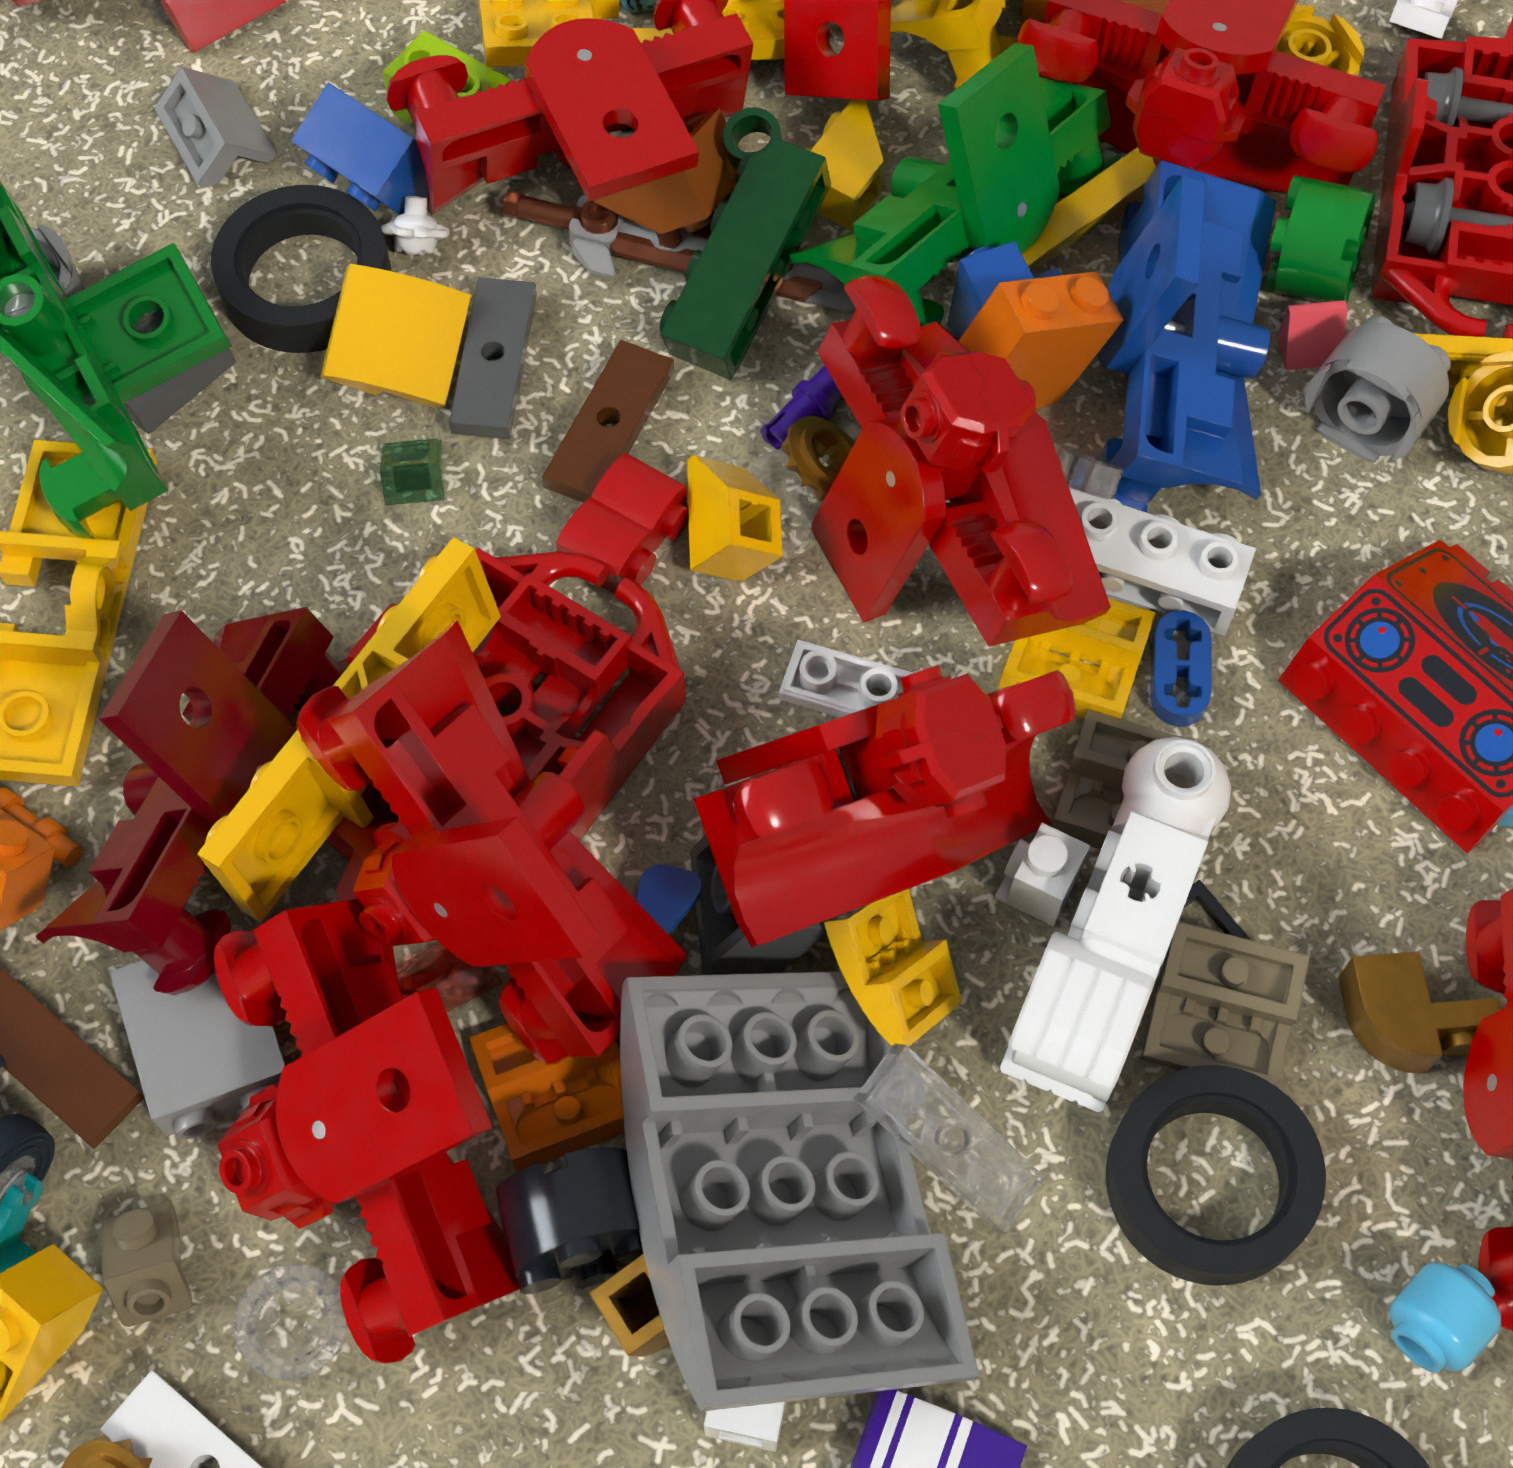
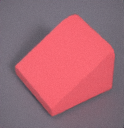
[1277,300,1348,370]

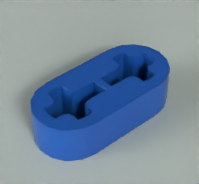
[1150,610,1212,727]

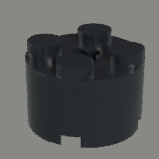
[496,1147,644,1294]

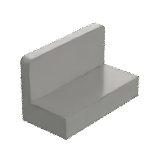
[154,66,277,187]

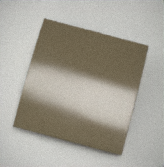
[1051,709,1211,850]
[1140,921,1310,1087]

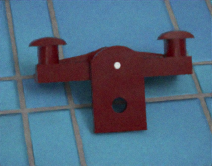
[35,607,348,995]

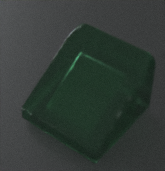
[380,438,445,506]

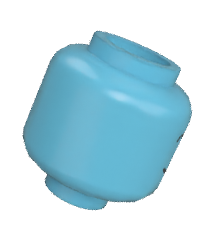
[1390,1262,1501,1373]

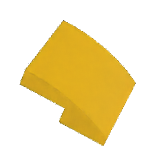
[320,264,471,408]
[998,598,1156,719]
[824,889,962,1050]

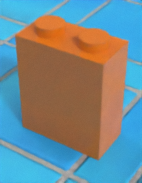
[958,271,1124,409]

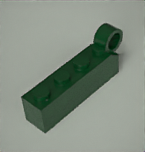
[659,107,831,380]

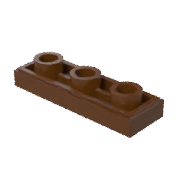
[542,339,674,503]

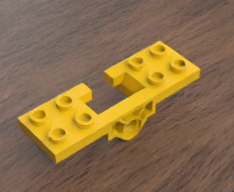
[478,0,784,67]
[0,440,158,787]
[197,537,501,922]

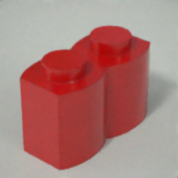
[556,452,689,594]

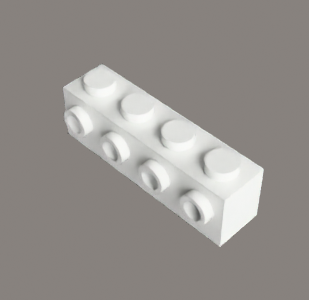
[1069,488,1256,636]

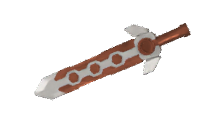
[502,189,856,312]

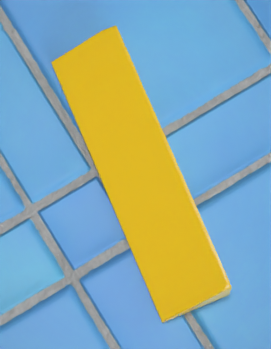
[1021,147,1156,273]

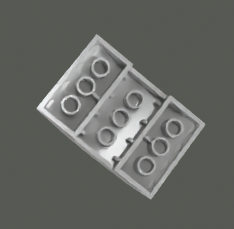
[620,971,979,1412]

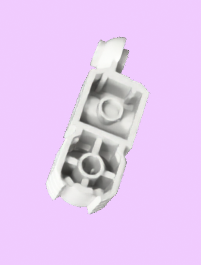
[1000,737,1231,1112]

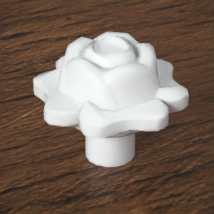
[381,196,449,255]

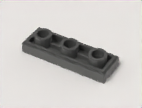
[449,277,537,439]

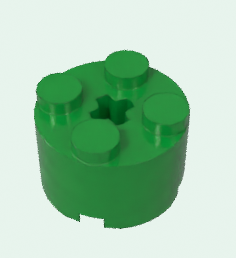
[1265,175,1376,304]

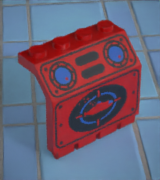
[1278,539,1513,853]

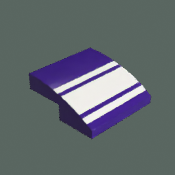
[850,1389,1027,1468]

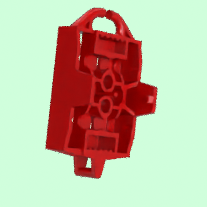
[325,548,686,901]

